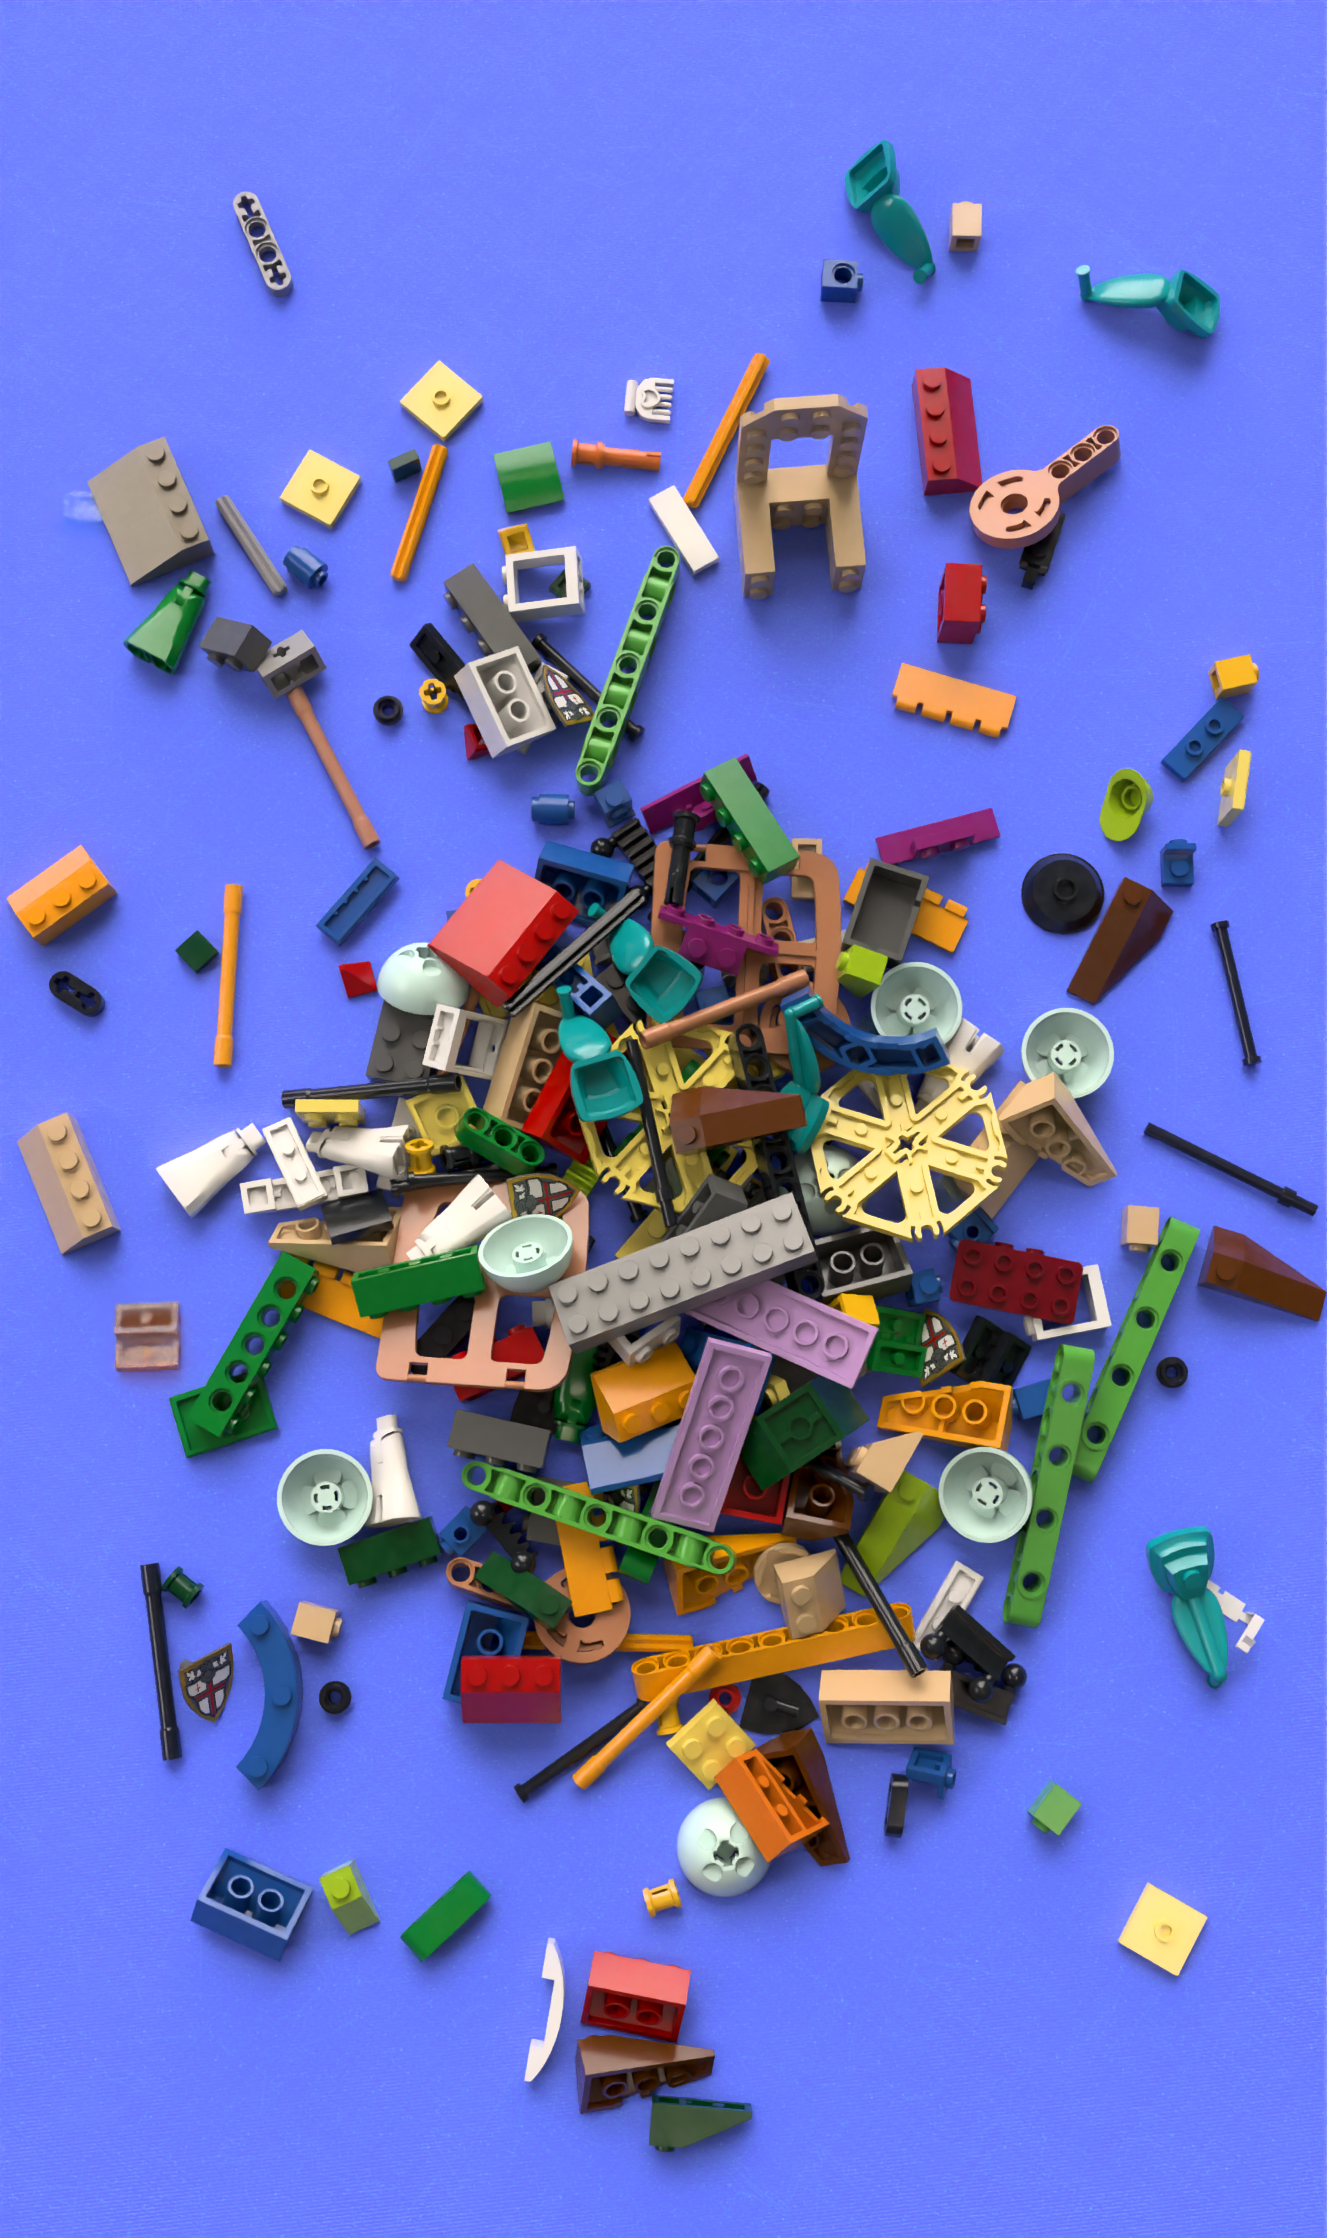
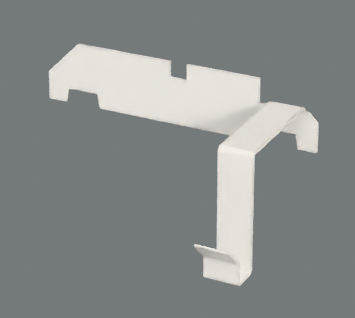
[1206,1580,1265,1653]

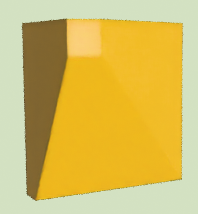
[497,523,535,555]

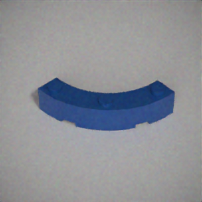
[780,985,950,1076]
[236,1600,303,1790]

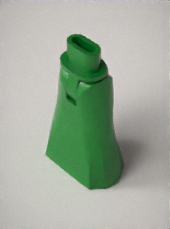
[123,571,211,675]
[553,1344,617,1443]

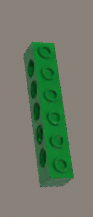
[186,1251,320,1438]

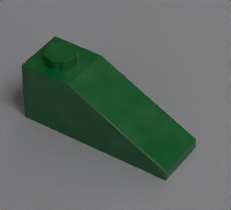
[474,1551,572,1633]
[649,2094,752,2152]

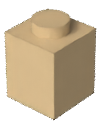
[949,201,982,252]
[1120,1205,1159,1253]
[290,1601,343,1644]

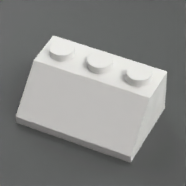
[454,646,556,759]

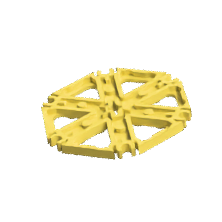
[575,1018,759,1213]
[810,1064,1008,1243]

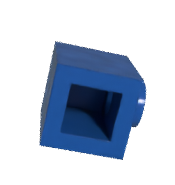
[695,984,734,1025]

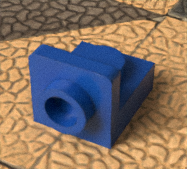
[1160,839,1197,887]
[906,1746,957,1800]

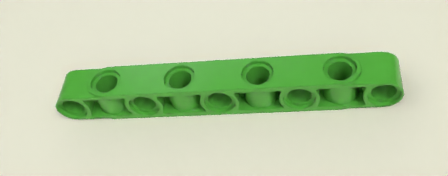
[575,546,680,796]
[1072,1216,1200,1484]
[1002,1344,1095,1629]
[461,1461,737,1574]

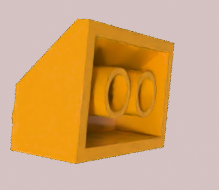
[7,845,117,946]
[590,1341,695,1443]

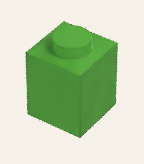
[1027,1779,1082,1836]

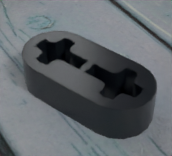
[49,971,105,1017]
[884,1773,909,1838]

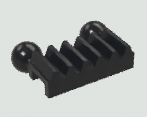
[590,817,657,910]
[470,1500,539,1574]
[920,1605,1016,1703]
[940,1643,1027,1725]

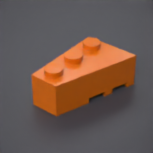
[714,1749,830,1863]

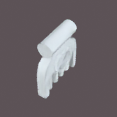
[624,378,674,424]

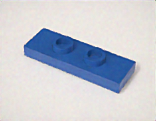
[1160,697,1244,782]
[315,857,399,947]

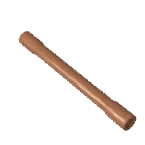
[286,685,381,850]
[638,969,810,1050]

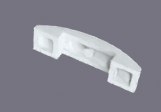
[240,1164,369,1215]
[524,1938,565,2082]

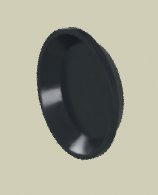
[1021,853,1104,935]

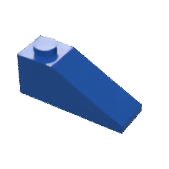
[535,945,623,1030]

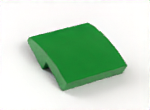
[493,441,565,513]
[866,1305,928,1378]

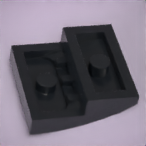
[320,1189,394,1246]
[949,1315,1032,1386]

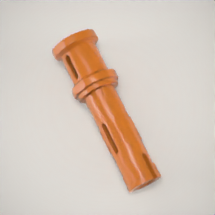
[571,439,661,472]

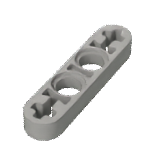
[233,191,293,297]

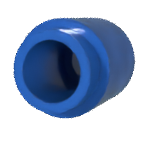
[283,546,328,589]
[531,794,575,825]

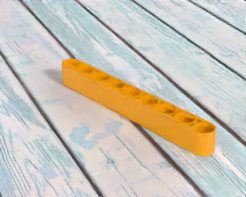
[631,1602,916,1702]

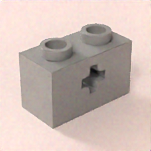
[256,630,327,700]

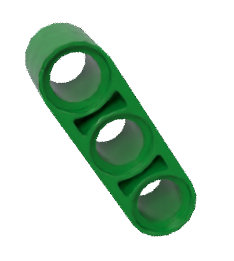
[455,1107,545,1176]
[400,1870,492,1962]

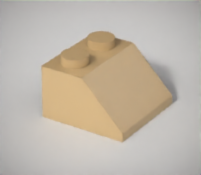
[773,1549,846,1639]

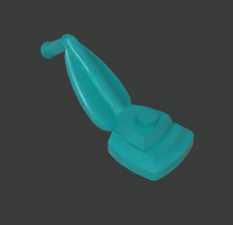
[844,139,936,284]
[1076,265,1220,339]
[587,903,703,1023]
[556,986,643,1122]
[771,994,829,1154]
[1146,1526,1228,1689]

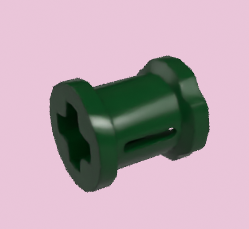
[161,1566,204,1609]

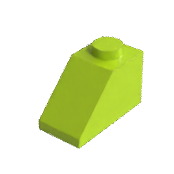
[836,944,888,999]
[319,1859,380,1935]

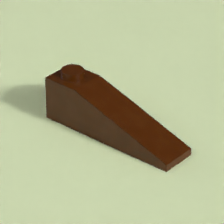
[1066,877,1173,1005]
[669,1086,808,1156]
[1197,1225,1327,1322]
[781,1440,854,1541]
[753,1727,850,1866]
[575,2035,715,2114]

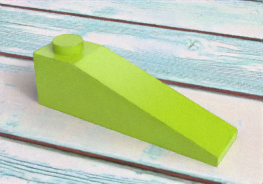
[840,1470,945,1597]

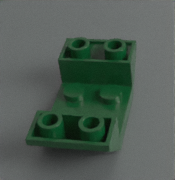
[739,1375,870,1491]

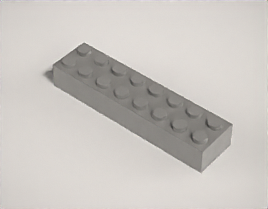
[548,1192,818,1354]

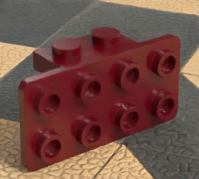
[949,1239,1083,1325]

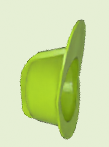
[1100,768,1153,841]

